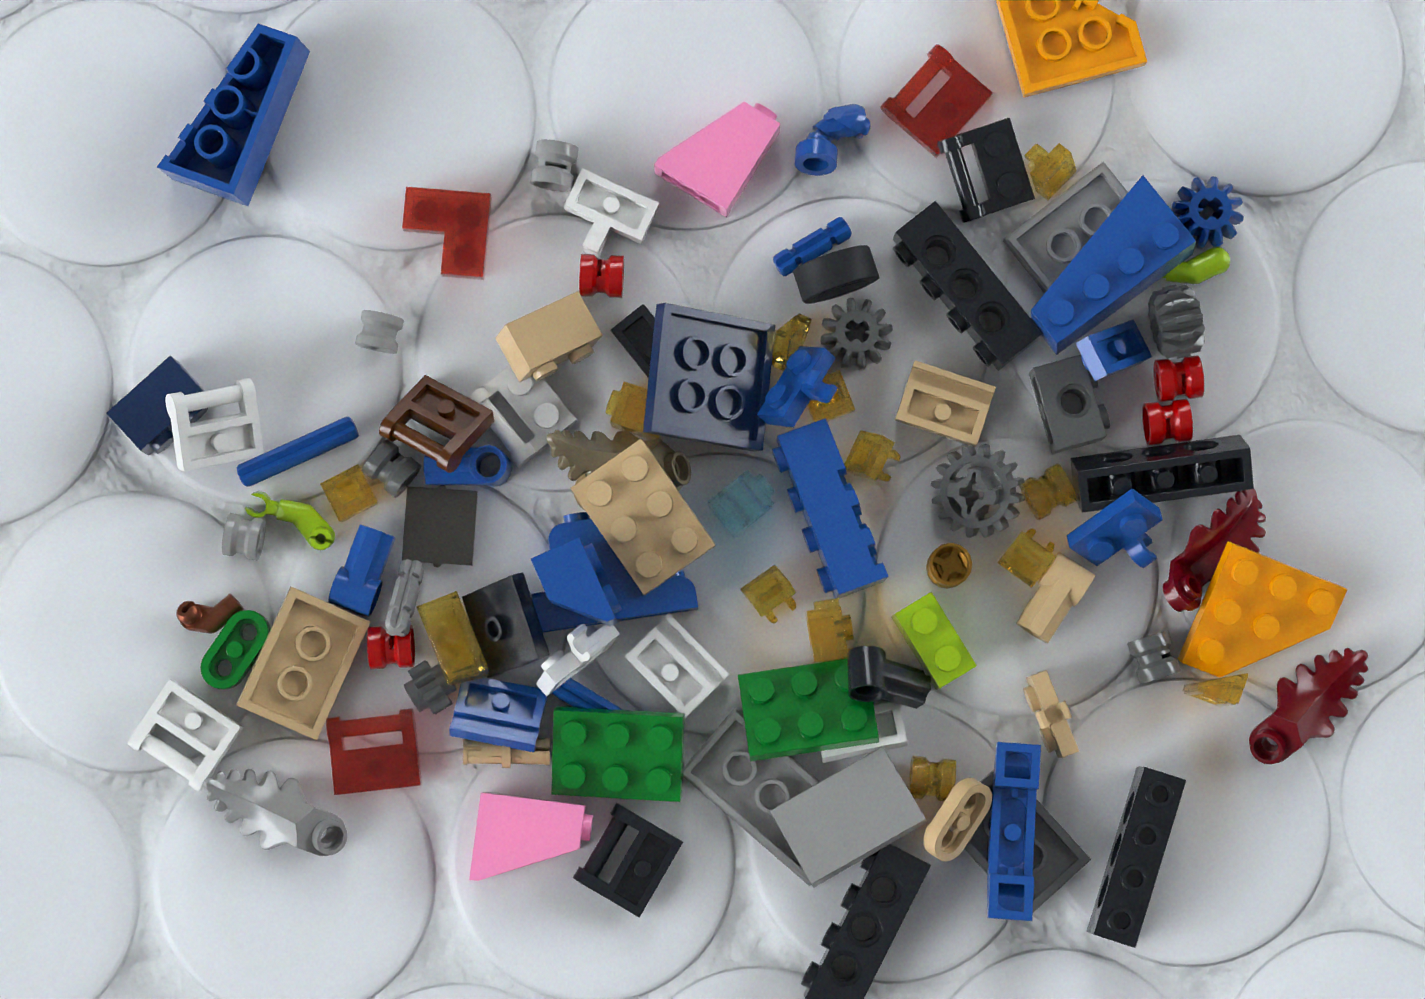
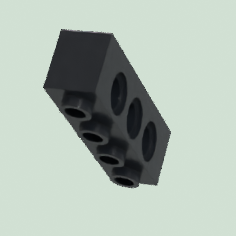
[893,201,1043,371]
[1070,435,1254,513]
[1086,767,1186,948]
[801,844,931,999]

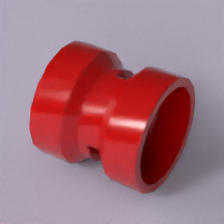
[579,254,624,298]
[1153,355,1204,402]
[1142,399,1193,446]
[367,625,415,669]

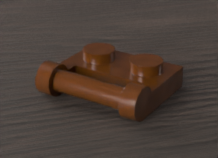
[379,375,494,473]

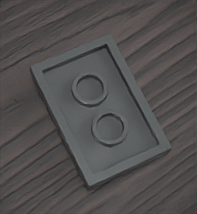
[964,769,1091,912]

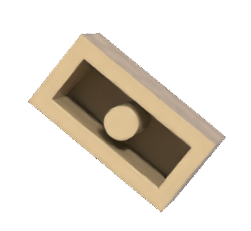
[495,291,603,382]

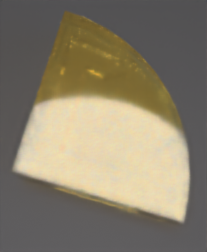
[772,313,812,371]

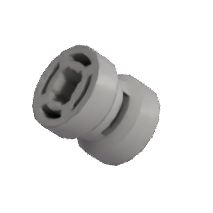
[530,139,579,192]

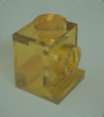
[805,598,854,663]

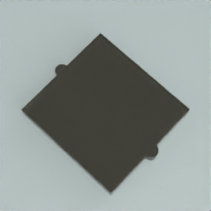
[402,485,478,568]

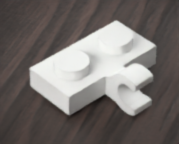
[564,168,659,258]
[536,624,620,697]

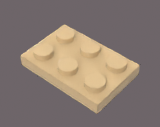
[570,439,716,595]
[236,586,370,740]

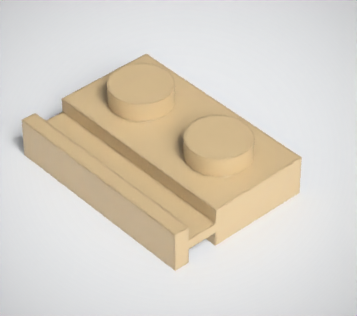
[895,360,996,447]

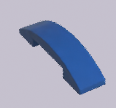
[987,742,1041,921]

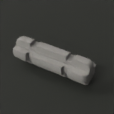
[385,559,424,637]

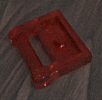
[880,44,993,159]
[326,708,422,795]

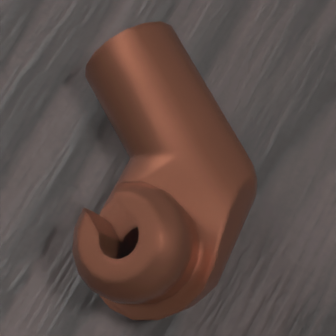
[176,593,244,634]

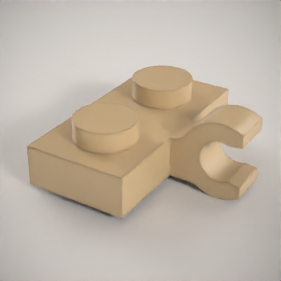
[1023,670,1079,758]

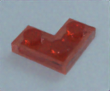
[402,187,492,280]

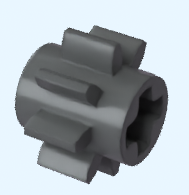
[403,660,457,715]

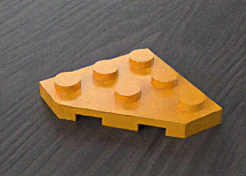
[996,0,1147,98]
[1177,541,1348,678]

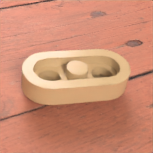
[923,778,992,862]

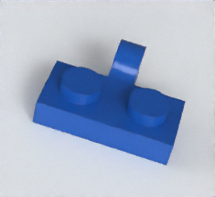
[757,346,838,428]
[1066,489,1163,568]

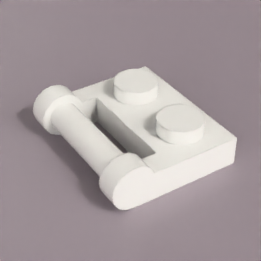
[468,365,577,468]
[166,378,264,472]
[128,679,243,792]

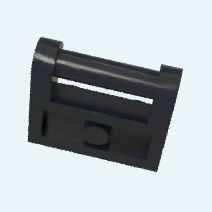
[937,118,1035,223]
[573,802,683,918]

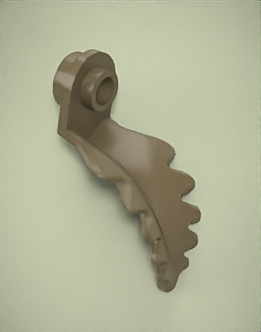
[547,430,691,491]

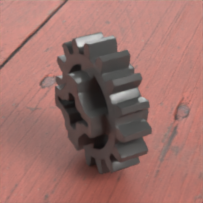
[931,444,1025,538]

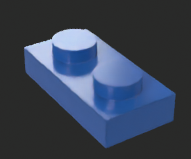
[1076,319,1152,381]

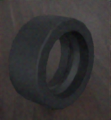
[793,245,880,304]

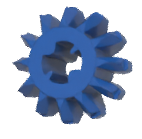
[1170,176,1244,249]

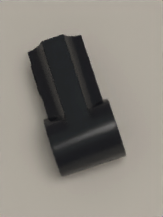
[847,646,931,709]

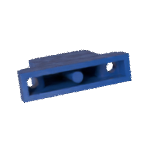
[531,512,698,633]

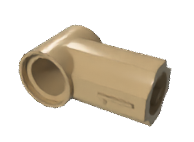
[1016,552,1095,643]

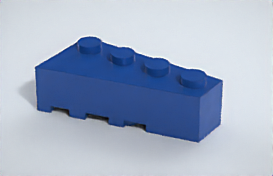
[157,23,310,206]
[1031,175,1196,355]
[772,418,889,600]

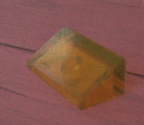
[416,591,489,685]
[1182,673,1248,707]

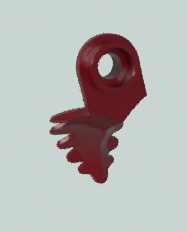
[1163,489,1266,612]
[1249,648,1368,764]

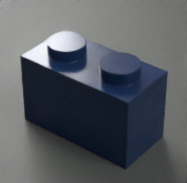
[106,355,208,455]

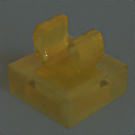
[1024,143,1077,201]
[807,370,855,423]
[844,430,901,482]
[320,464,379,523]
[997,528,1057,588]
[740,565,797,624]

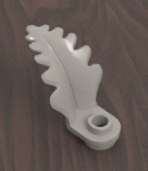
[203,769,347,856]

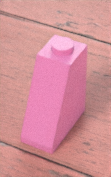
[654,102,780,217]
[469,792,593,881]

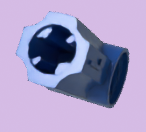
[424,445,512,487]
[328,525,395,617]

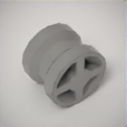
[355,310,404,354]
[222,513,266,561]

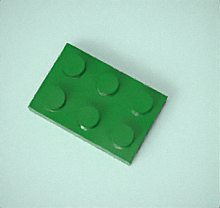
[738,659,879,762]
[551,707,685,802]

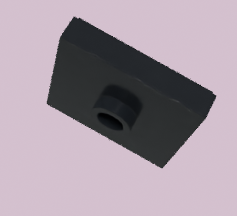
[462,572,549,678]

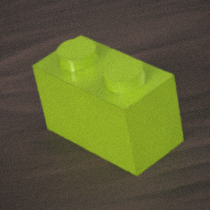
[891,592,977,690]

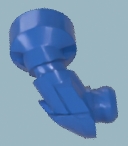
[794,104,871,176]

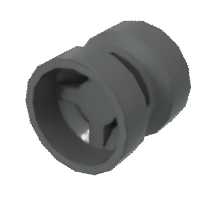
[361,439,422,498]
[1127,630,1181,684]

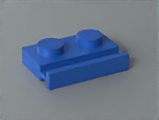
[449,674,548,752]

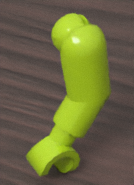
[1162,247,1230,284]
[245,491,335,551]

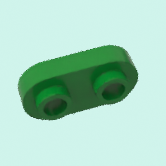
[200,610,271,690]

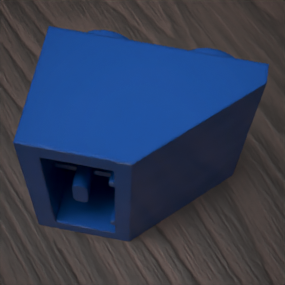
[531,537,622,626]

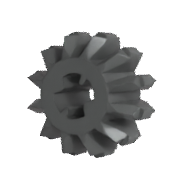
[1148,285,1205,359]
[820,298,893,371]

